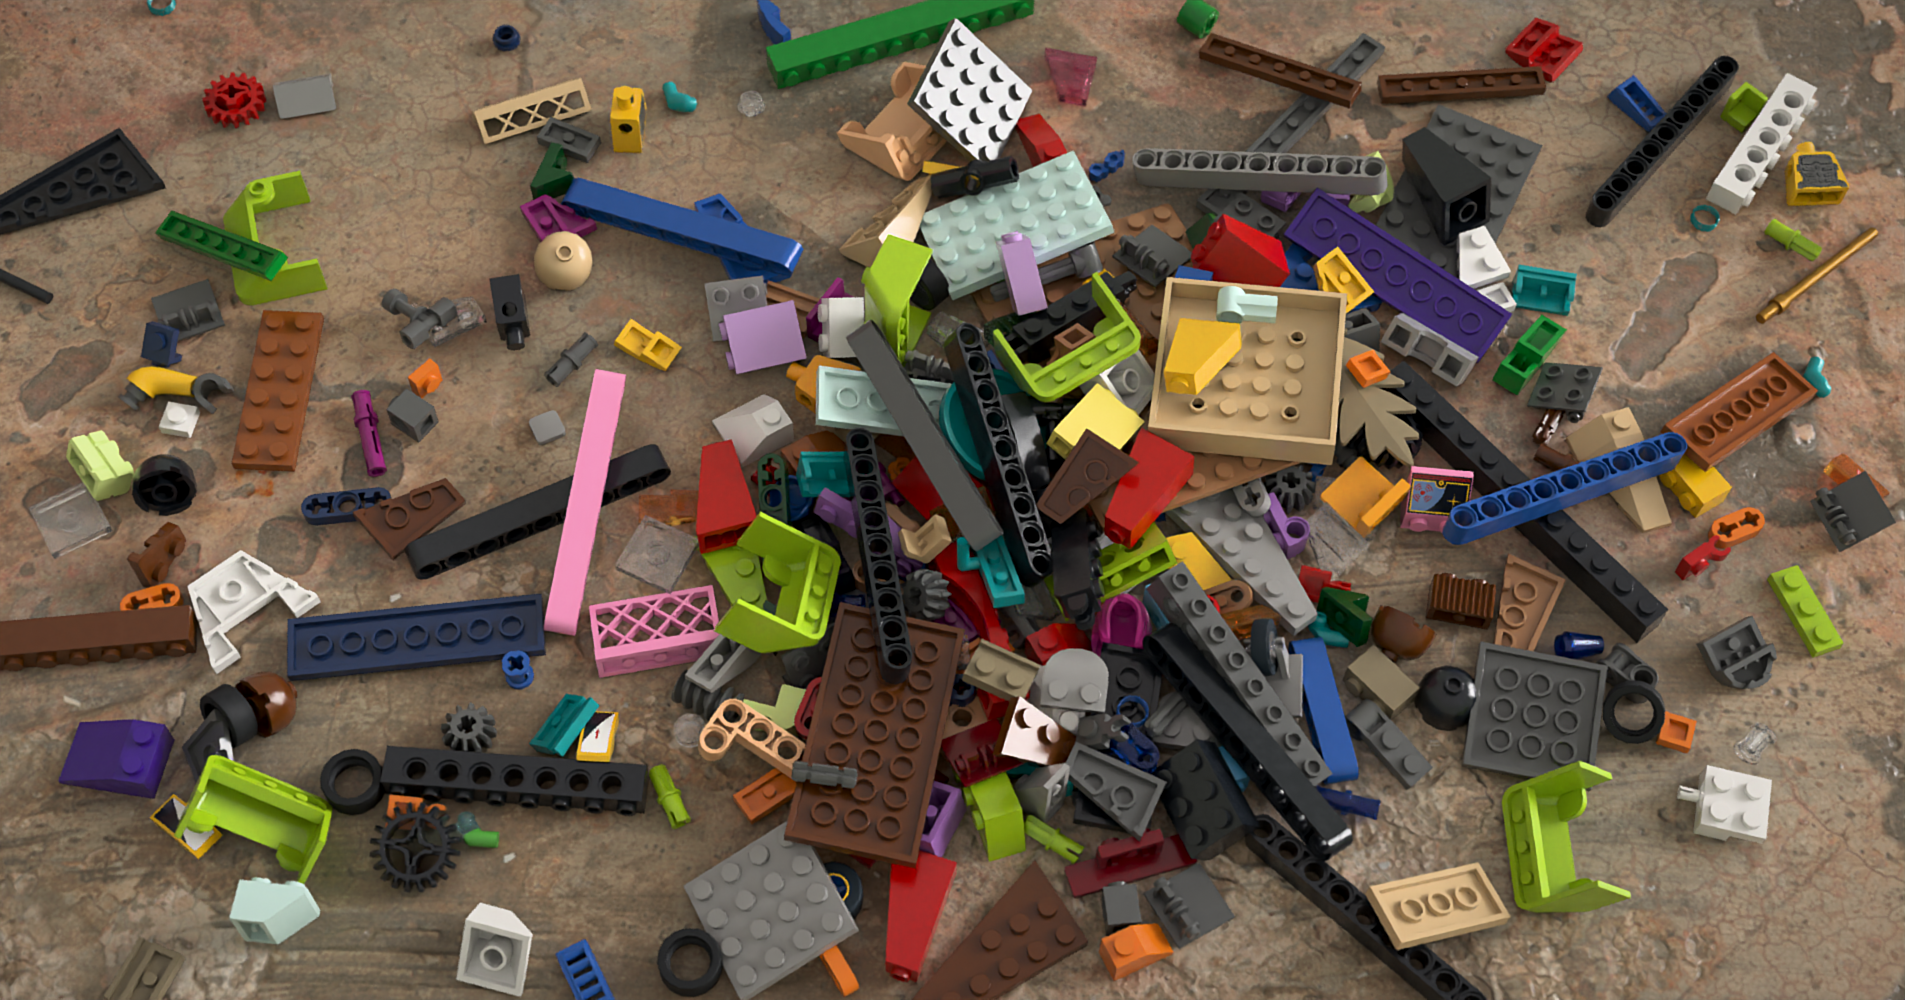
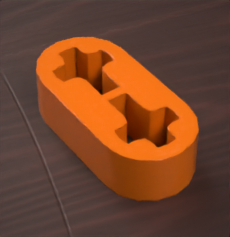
[1707,507,1765,549]
[120,583,184,611]
[819,945,859,997]

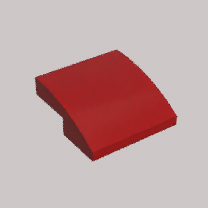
[1505,17,1583,83]

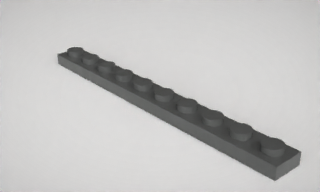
[1196,33,1385,216]

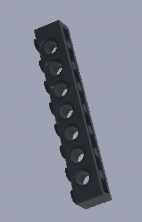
[380,746,650,816]

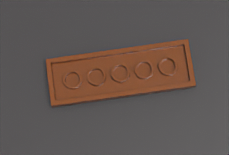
[232,310,324,472]
[1660,352,1818,472]

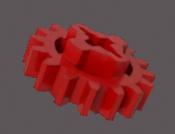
[202,72,267,128]

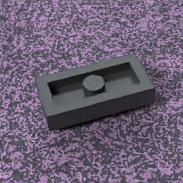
[537,117,601,164]

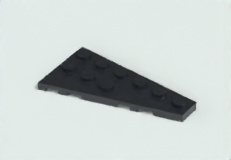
[0,128,166,235]

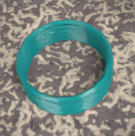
[147,0,176,16]
[1690,204,1720,231]

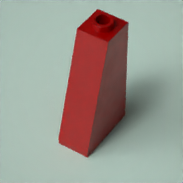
[1104,428,1194,549]
[696,439,757,554]
[885,850,957,982]

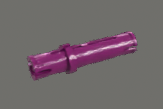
[351,390,387,477]

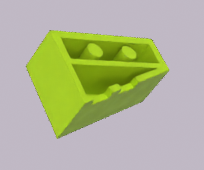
[951,766,1026,862]

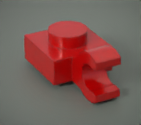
[1675,535,1731,580]
[1298,565,1351,603]

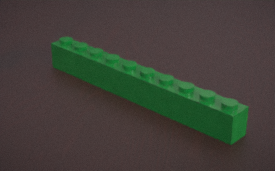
[766,0,1034,89]

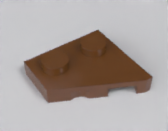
[127,522,186,588]

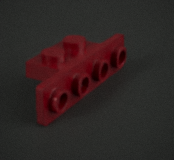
[1064,828,1198,898]

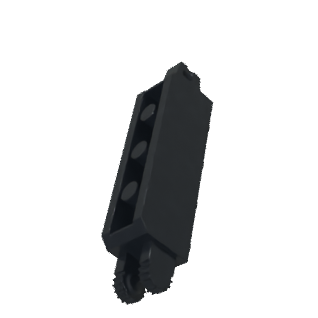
[1005,271,1137,364]
[1051,507,1105,630]

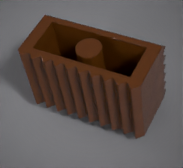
[1425,573,1496,630]

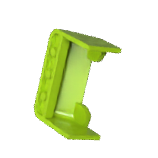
[223,171,328,306]
[861,234,933,367]
[993,272,1141,402]
[714,512,841,653]
[174,755,333,884]
[1502,761,1631,913]

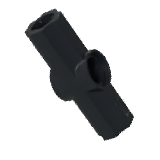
[930,156,1019,199]

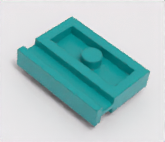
[529,693,600,757]

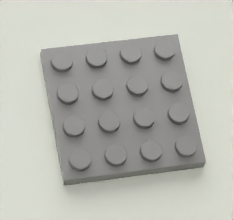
[684,820,859,1000]

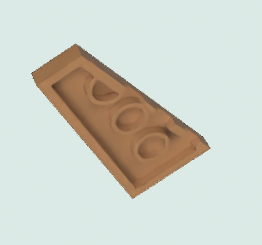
[1493,553,1566,651]

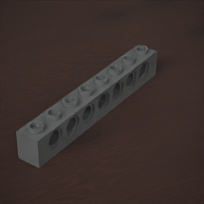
[1147,561,1333,786]

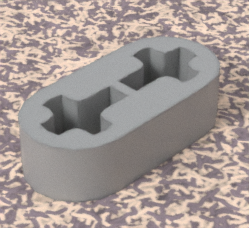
[1232,478,1271,517]

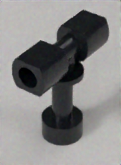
[1028,396,1082,467]

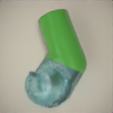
[456,812,499,848]

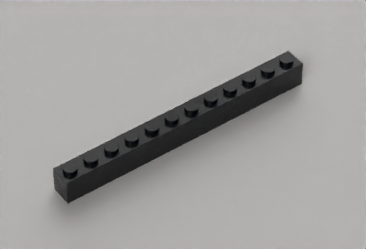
[1379,361,1668,643]

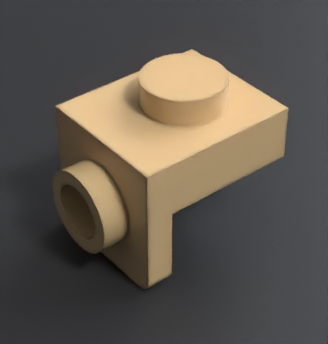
[898,514,952,564]

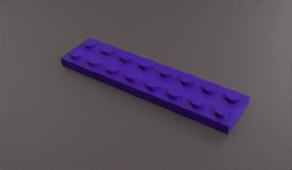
[1284,188,1512,364]

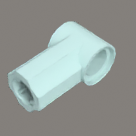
[1216,286,1278,324]

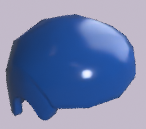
[769,475,815,522]

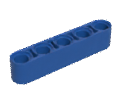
[1288,637,1359,785]

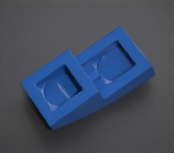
[757,0,791,45]

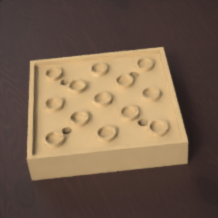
[1148,277,1347,465]

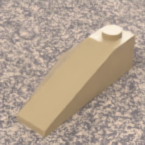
[839,175,933,267]
[1565,407,1672,533]

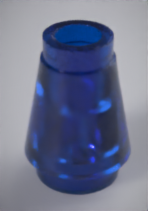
[1554,631,1604,660]

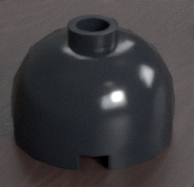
[132,454,197,516]
[1414,665,1477,731]

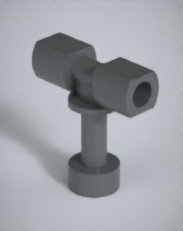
[382,288,458,349]

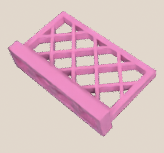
[589,585,719,678]

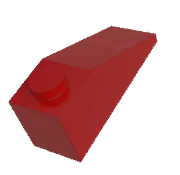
[1015,113,1067,167]

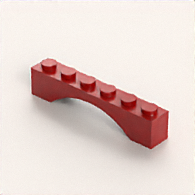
[926,542,1031,720]

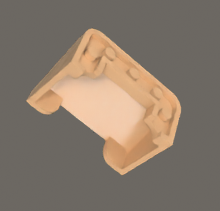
[837,62,947,181]

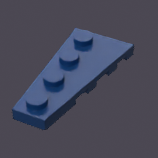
[694,193,791,285]

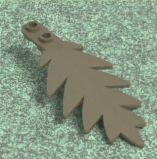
[1293,328,1419,468]

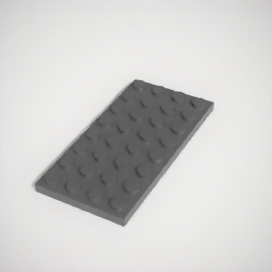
[1376,104,1542,279]

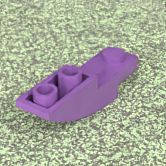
[814,487,923,578]

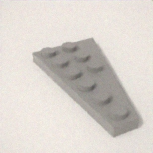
[1166,483,1318,636]

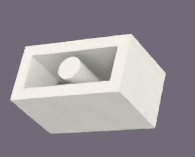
[818,297,864,358]

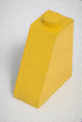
[1164,318,1242,395]

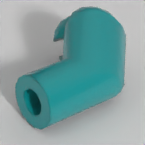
[662,82,697,112]
[1803,357,1831,398]
[1308,612,1349,648]

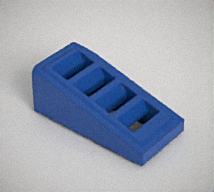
[1607,75,1666,132]
[555,939,615,1000]

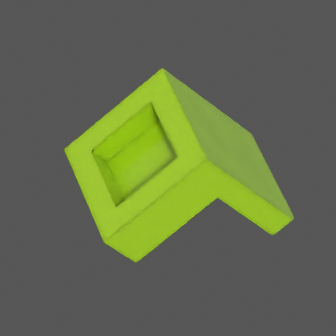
[1720,82,1768,133]

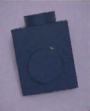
[141,321,182,368]

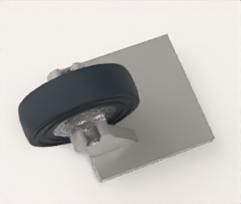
[1244,618,1303,717]

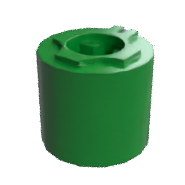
[1176,0,1219,38]

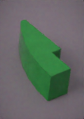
[1492,315,1567,395]

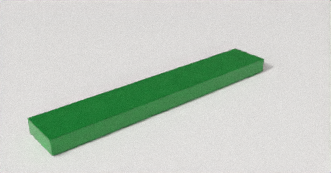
[155,211,288,281]

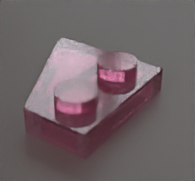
[1044,48,1097,107]

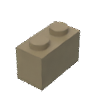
[1342,644,1420,720]

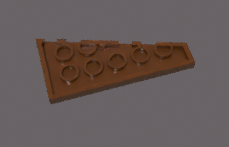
[912,860,1088,1000]

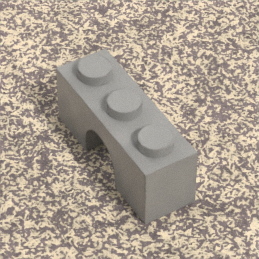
[1380,313,1479,386]

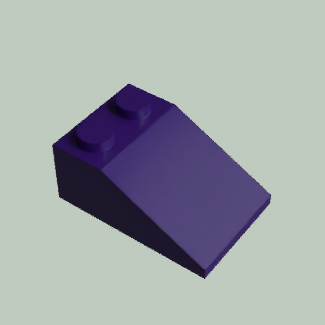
[58,719,175,799]

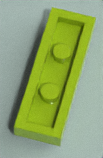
[1767,565,1844,658]

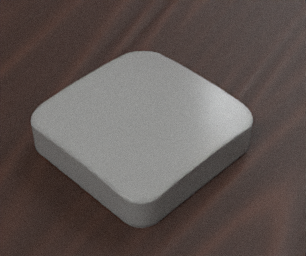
[529,410,566,445]

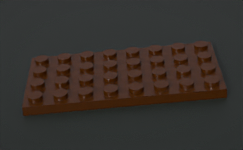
[784,602,965,868]

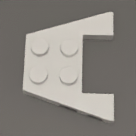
[187,550,321,674]

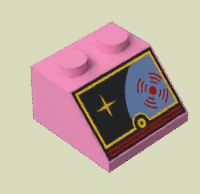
[1400,466,1473,533]

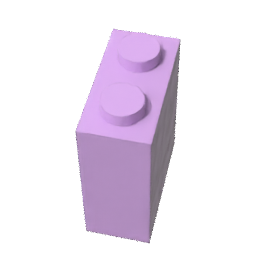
[996,231,1048,316]
[718,300,807,375]

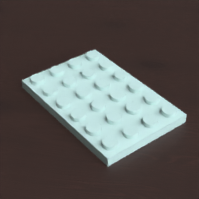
[919,151,1115,301]

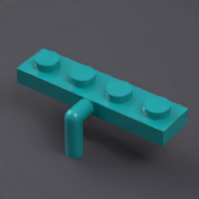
[957,514,1025,608]

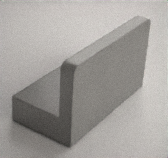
[273,74,336,119]

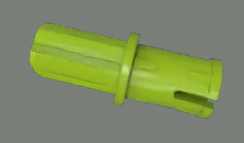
[1764,218,1822,261]
[649,764,691,829]
[1024,815,1085,864]

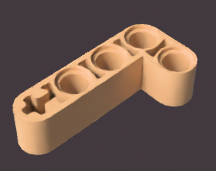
[698,699,806,782]

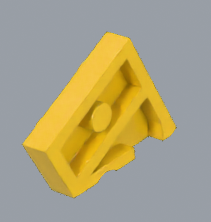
[1313,247,1374,314]
[1166,532,1232,590]

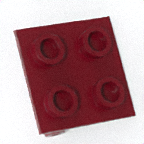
[940,718,1025,788]

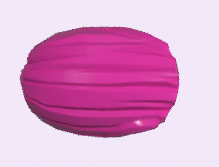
[1091,594,1152,657]

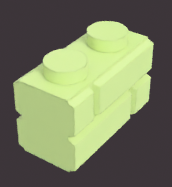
[66,430,134,501]

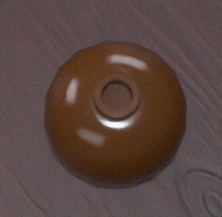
[1371,605,1437,663]
[235,671,298,738]

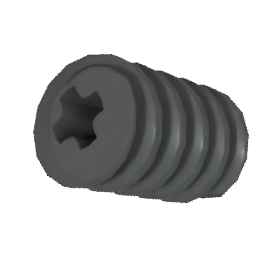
[671,670,745,723]

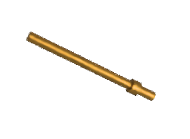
[1755,227,1878,324]

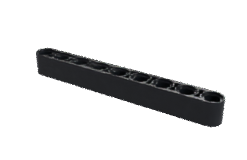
[1586,56,1739,227]
[944,323,1053,587]
[843,428,912,685]
[404,444,671,580]
[1142,623,1353,861]
[1245,814,1487,1000]

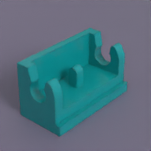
[1511,265,1577,316]
[796,452,865,497]

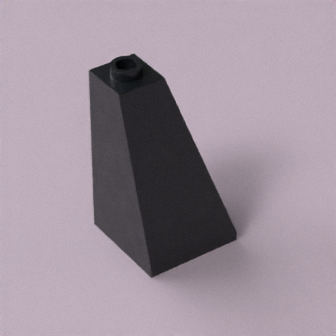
[1402,127,1491,246]

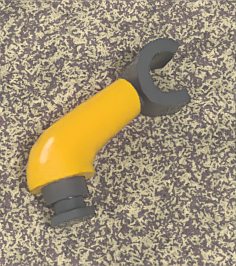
[118,366,234,414]

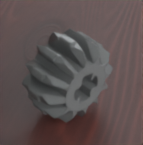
[1264,464,1316,514]
[900,568,952,622]
[441,702,497,753]

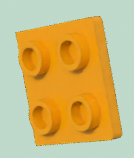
[1320,457,1411,539]

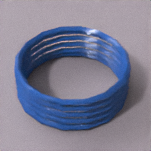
[1116,695,1149,729]

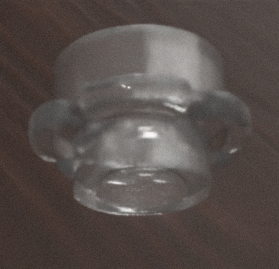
[738,91,765,117]

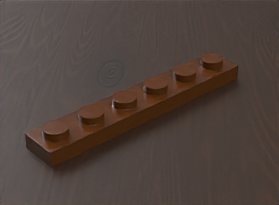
[1199,33,1362,109]
[1377,66,1546,104]

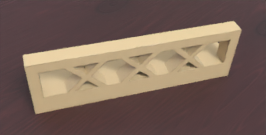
[471,78,592,144]

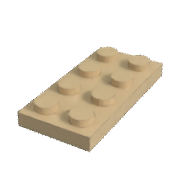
[1365,862,1511,950]

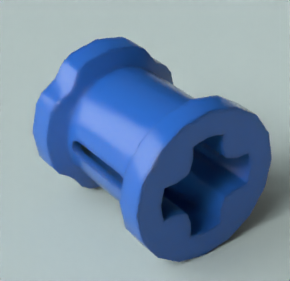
[502,651,534,689]

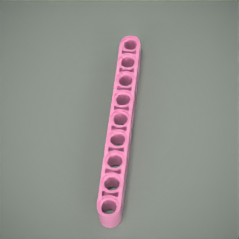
[544,369,626,636]

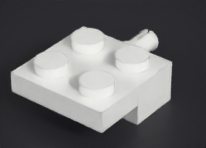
[1677,765,1772,844]

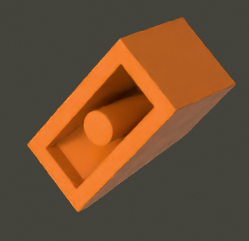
[1099,923,1174,981]

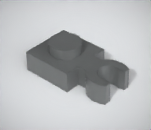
[1076,713,1131,750]

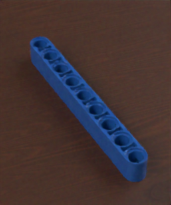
[561,177,803,276]
[1442,432,1687,545]

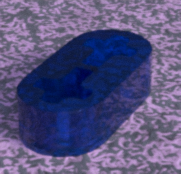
[1109,723,1160,774]

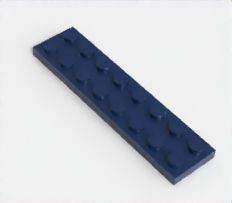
[287,593,546,681]

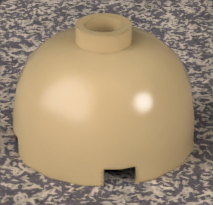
[534,231,593,291]

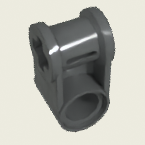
[1596,643,1659,704]

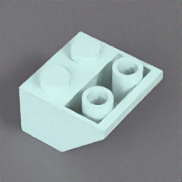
[229,877,320,945]

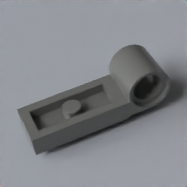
[1345,699,1433,790]

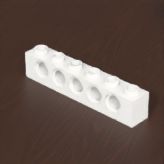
[1706,73,1817,215]

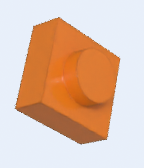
[1346,350,1390,388]
[408,358,443,398]
[1655,711,1697,754]

